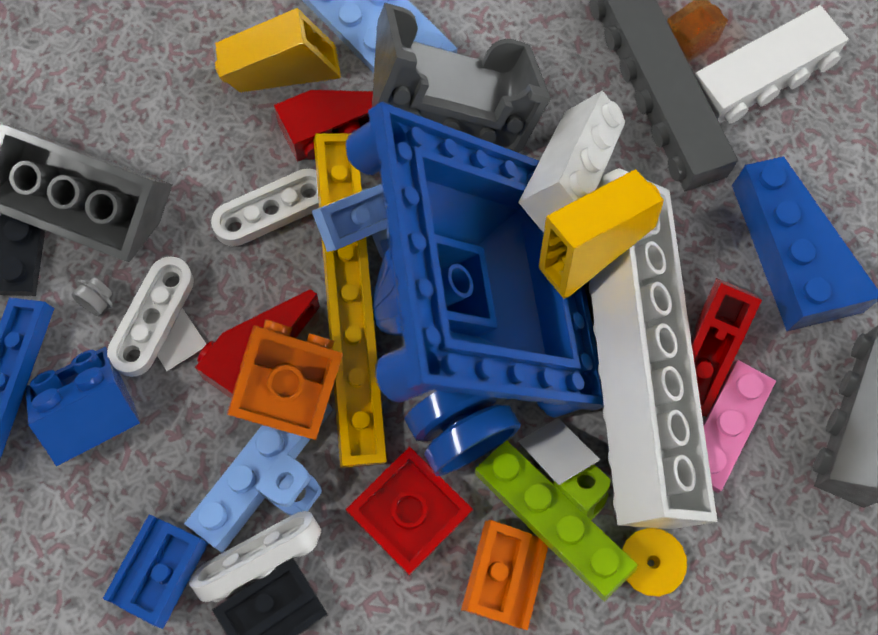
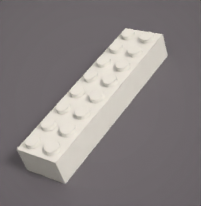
[589,168,717,529]

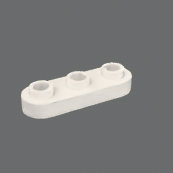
[211,169,319,246]
[107,257,194,377]
[189,511,321,602]

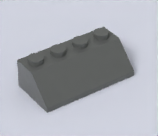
[0,123,173,262]
[813,326,878,508]

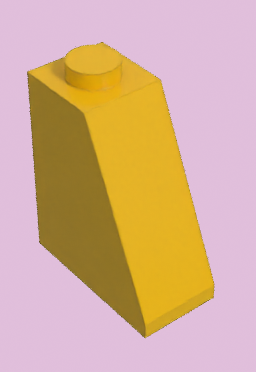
[215,8,341,93]
[538,169,664,299]

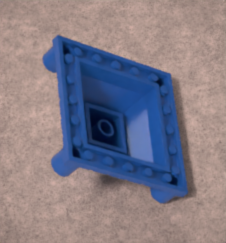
[346,102,604,418]

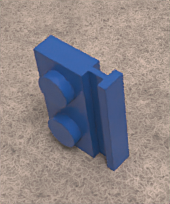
[102,514,209,629]

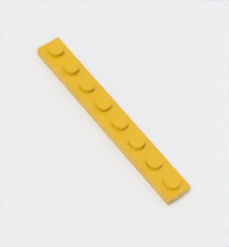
[314,133,387,468]

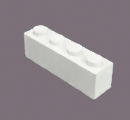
[695,5,849,124]
[518,90,626,233]

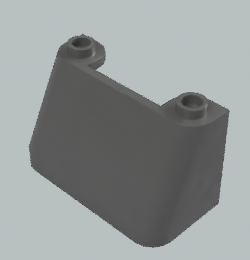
[372,3,551,153]

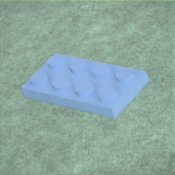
[302,0,457,73]

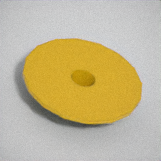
[622,528,687,597]

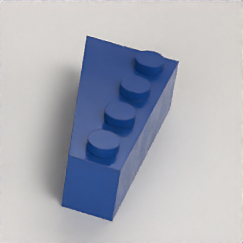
[732,156,878,331]

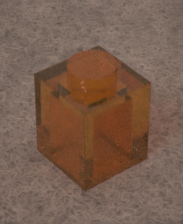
[667,0,728,62]

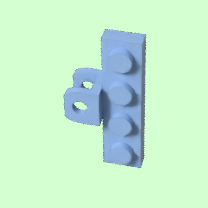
[312,183,389,259]
[184,403,333,553]

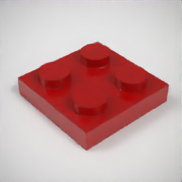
[345,446,473,576]

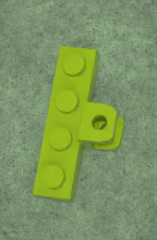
[475,441,638,602]

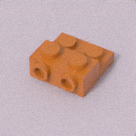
[227,320,343,440]

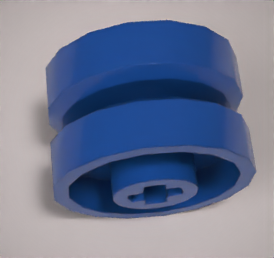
[404,391,521,476]

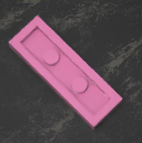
[703,360,776,493]

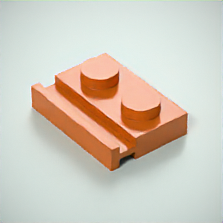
[461,520,548,630]

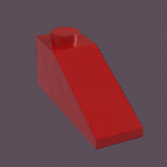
[691,278,762,417]
[195,289,320,398]

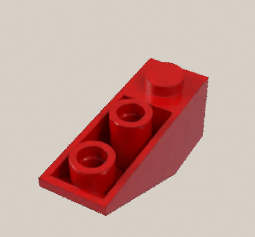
[274,90,373,162]

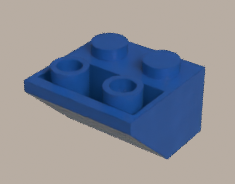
[26,346,140,466]

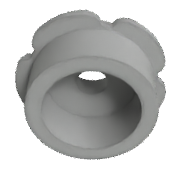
[71,278,113,316]

